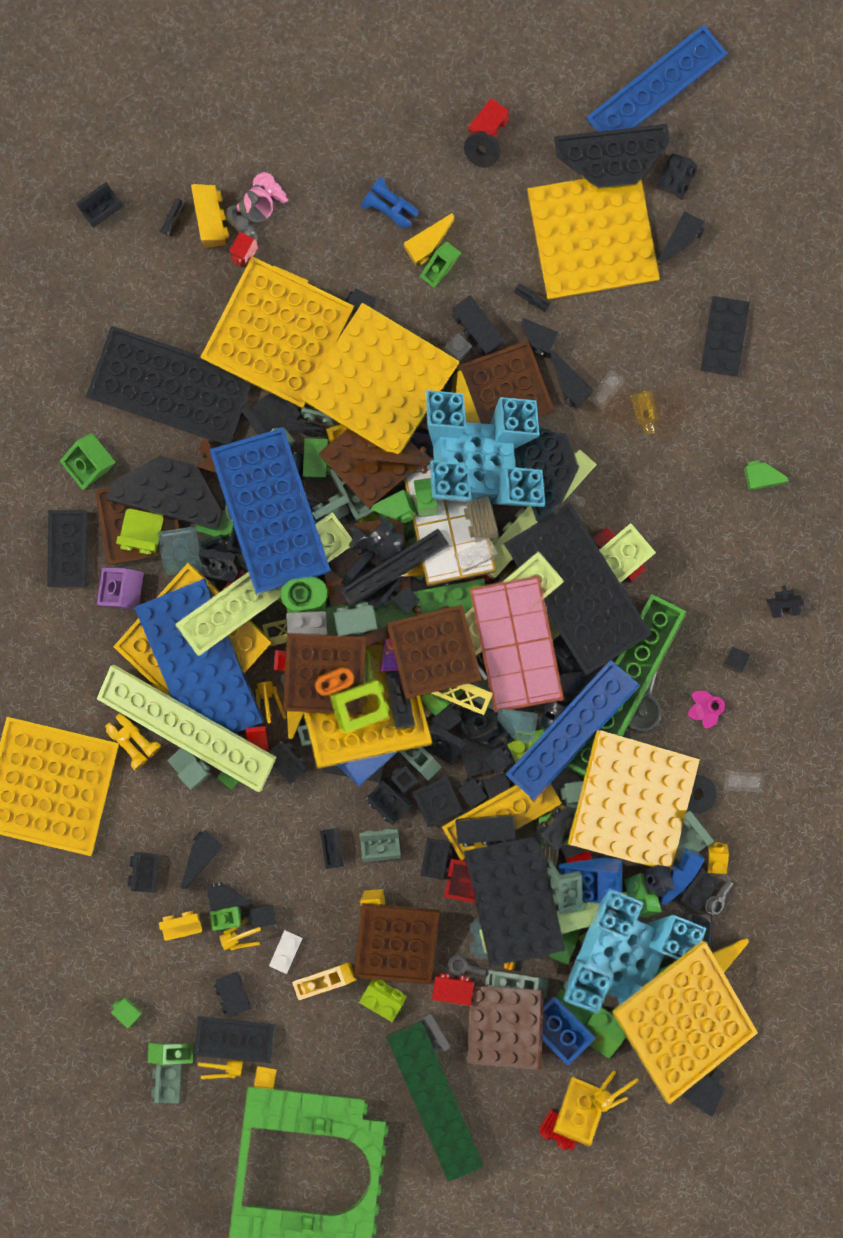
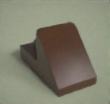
[195,439,217,475]

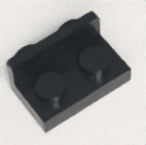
[678,868,720,913]

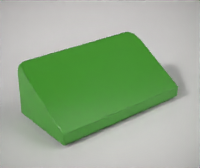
[556,989,593,1026]

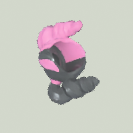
[225,172,288,241]

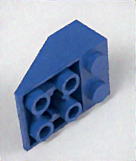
[559,858,622,903]

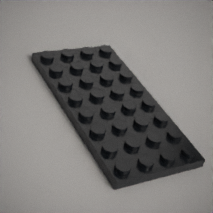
[86,326,252,445]
[504,503,652,675]

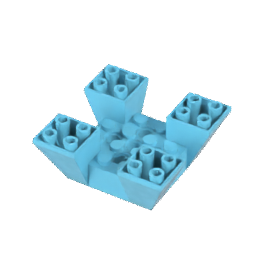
[426,390,545,507]
[564,889,707,1013]

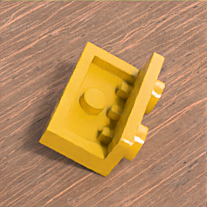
[159,911,202,941]

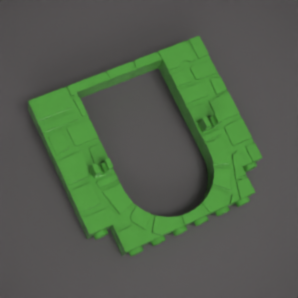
[229,1085,388,1238]

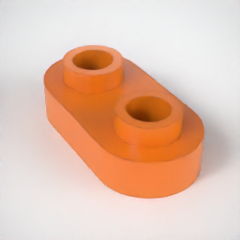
[315,667,354,696]

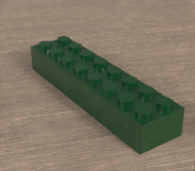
[386,1020,484,1182]

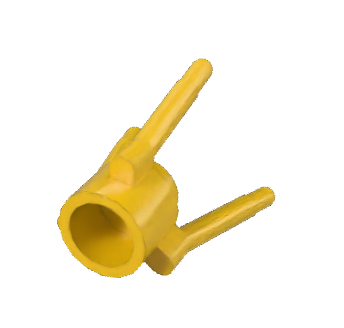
[255,681,287,724]
[219,918,261,951]
[198,1060,243,1079]
[593,1070,639,1112]

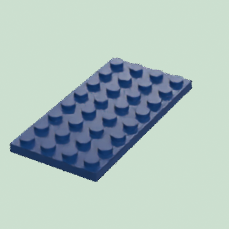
[210,428,331,595]
[134,578,264,733]

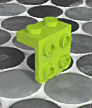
[116,509,164,555]

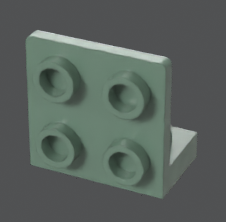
[675,811,714,862]
[546,860,582,913]

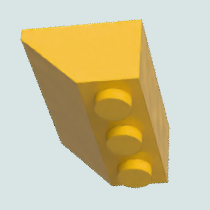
[191,184,229,249]

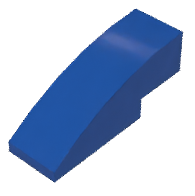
[658,848,704,905]

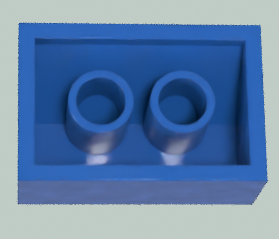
[337,752,397,787]
[542,996,596,1065]

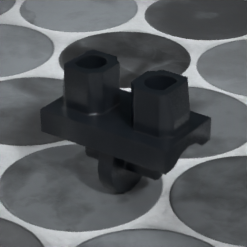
[766,585,804,618]

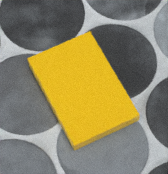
[553,1077,606,1146]

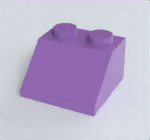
[97,568,144,610]

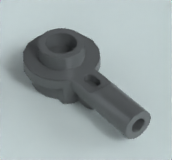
[705,880,734,915]
[448,955,487,977]

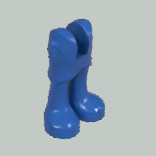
[360,177,419,229]

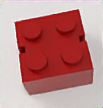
[444,859,475,903]

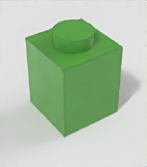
[111,997,143,1029]

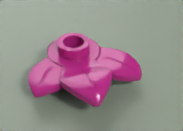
[688,691,725,728]

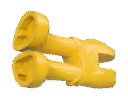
[105,713,161,771]

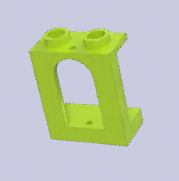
[330,678,389,733]

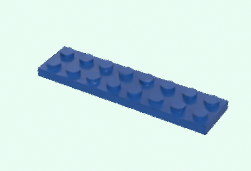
[586,25,728,132]
[505,660,639,801]

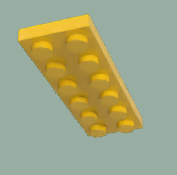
[442,783,562,860]

